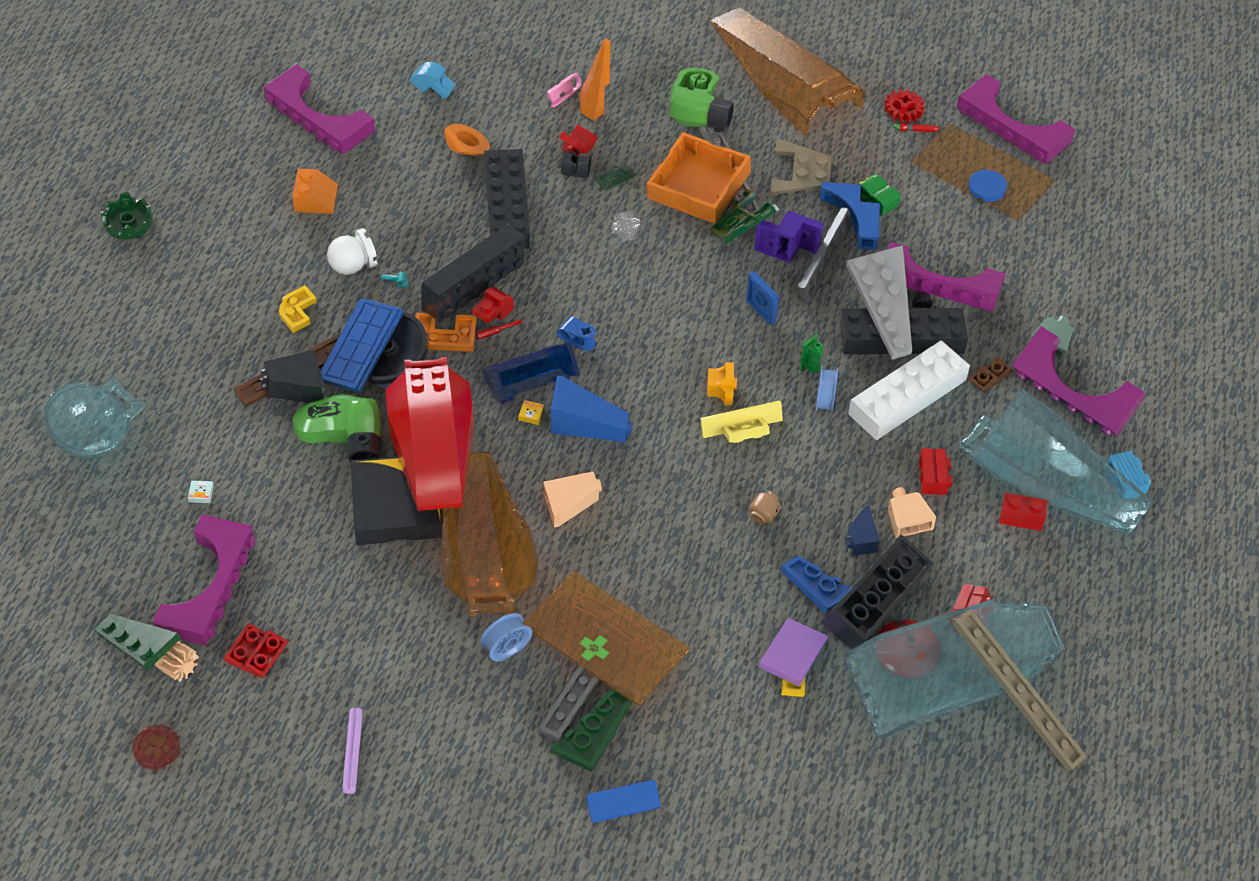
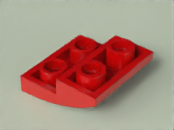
[223,623,288,678]

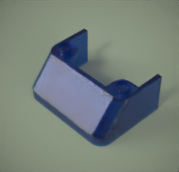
[481,343,581,403]

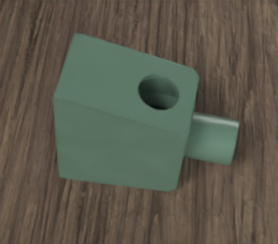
[1029,316,1074,363]

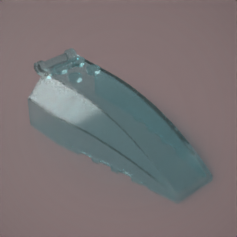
[959,388,1152,533]

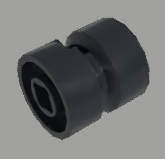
[561,150,592,179]

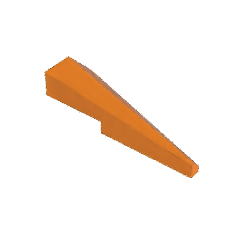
[579,38,611,121]

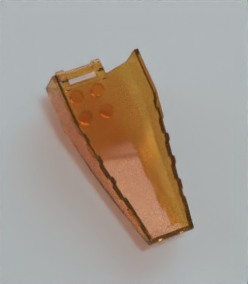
[440,451,538,616]

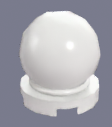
[327,228,378,275]

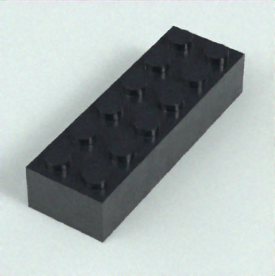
[484,149,530,249]
[421,223,526,323]
[840,308,968,355]

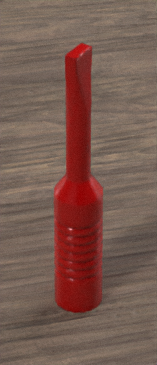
[476,319,522,340]

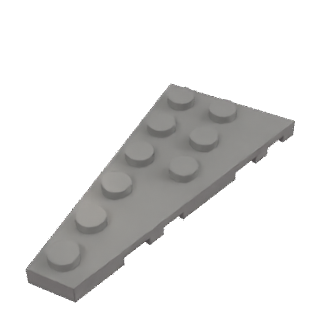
[846,245,912,359]

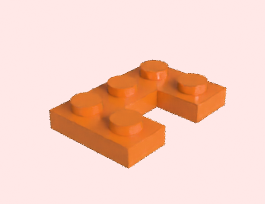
[416,313,477,352]

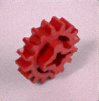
[884,89,925,123]

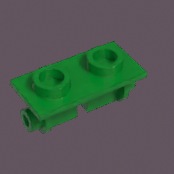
[800,334,824,373]

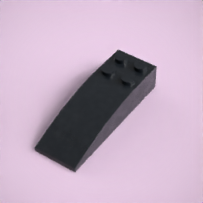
[821,534,934,653]

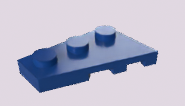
[781,556,853,614]

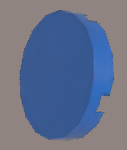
[968,170,1007,202]

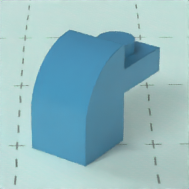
[409,62,456,99]

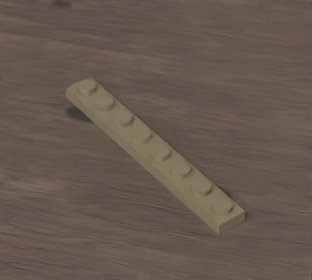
[952,609,1087,772]

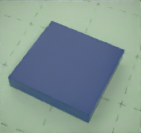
[746,271,779,325]

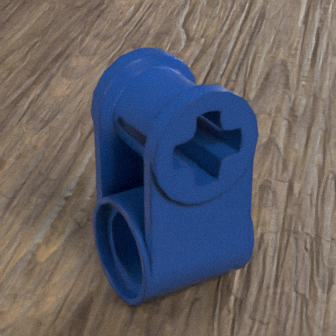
[557,316,596,351]

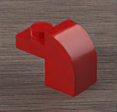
[559,124,598,155]
[472,287,514,323]

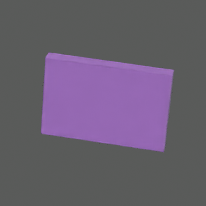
[759,618,828,686]

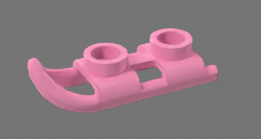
[547,73,581,108]

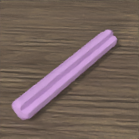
[342,708,363,794]

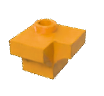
[707,362,737,405]

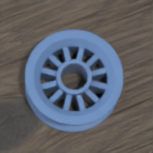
[816,366,838,413]
[480,613,532,661]

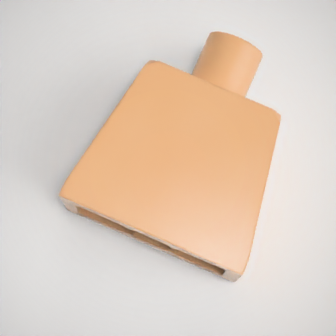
[888,487,936,539]

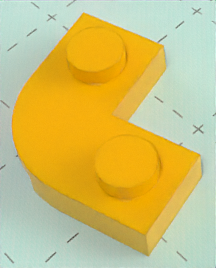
[279,285,317,333]

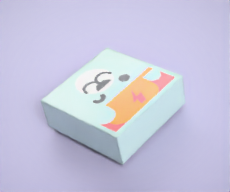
[188,481,214,503]

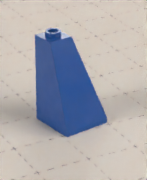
[551,375,632,442]

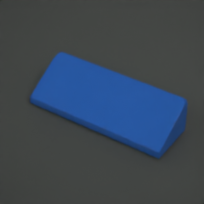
[586,780,661,823]

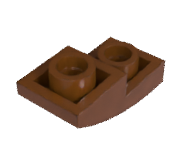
[968,357,1012,392]

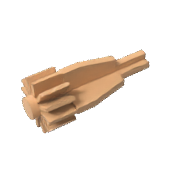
[155,641,199,681]

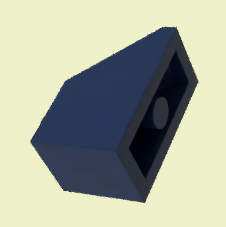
[845,506,880,556]

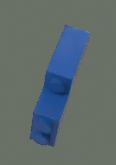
[820,182,879,250]

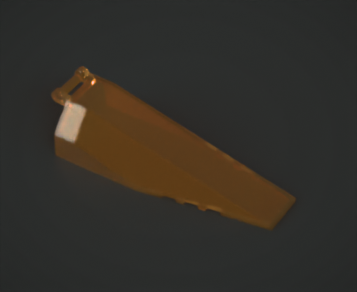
[710,7,866,136]

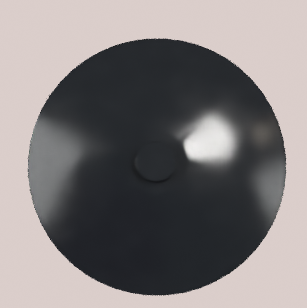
[367,312,429,384]

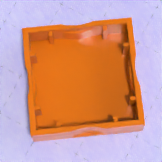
[646,132,751,224]

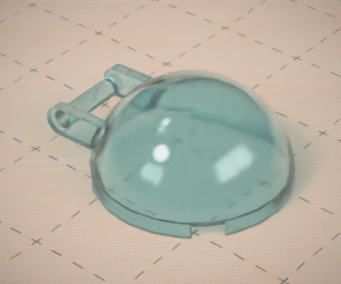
[44,377,146,459]

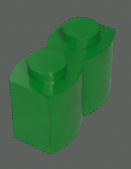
[858,174,900,216]

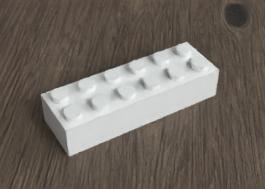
[848,341,970,440]

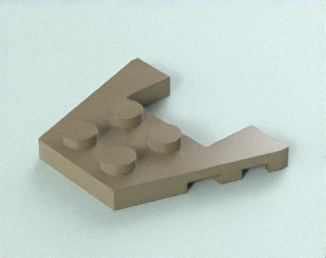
[771,138,832,196]

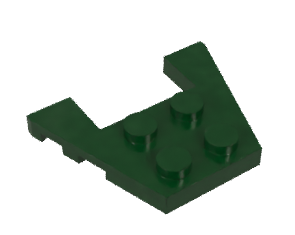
[709,189,779,244]

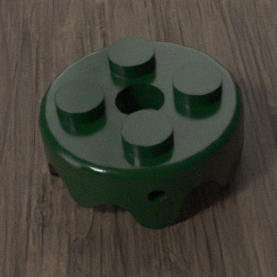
[100,192,153,240]

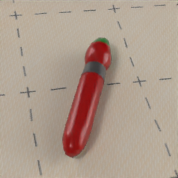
[894,123,940,132]

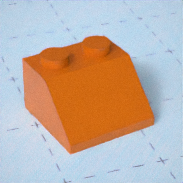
[292,168,338,214]

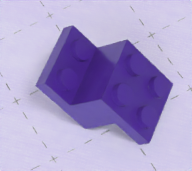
[754,210,824,263]

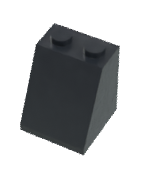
[259,350,325,403]

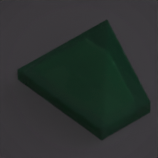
[594,163,636,191]

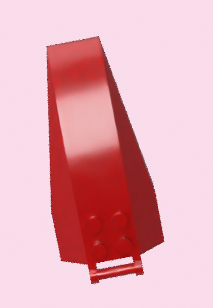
[386,357,474,511]

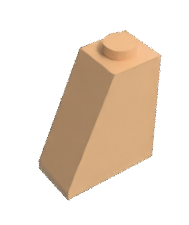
[543,472,602,528]

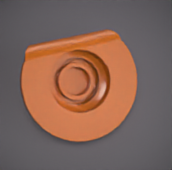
[444,124,490,156]

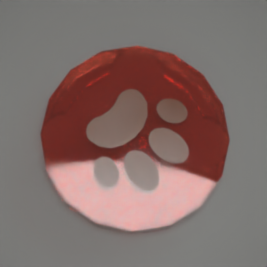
[132,725,180,770]

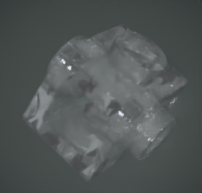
[611,210,640,243]

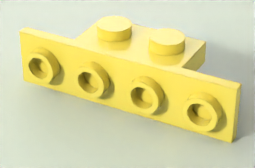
[700,401,783,443]

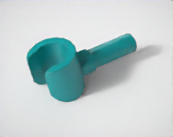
[381,272,409,287]

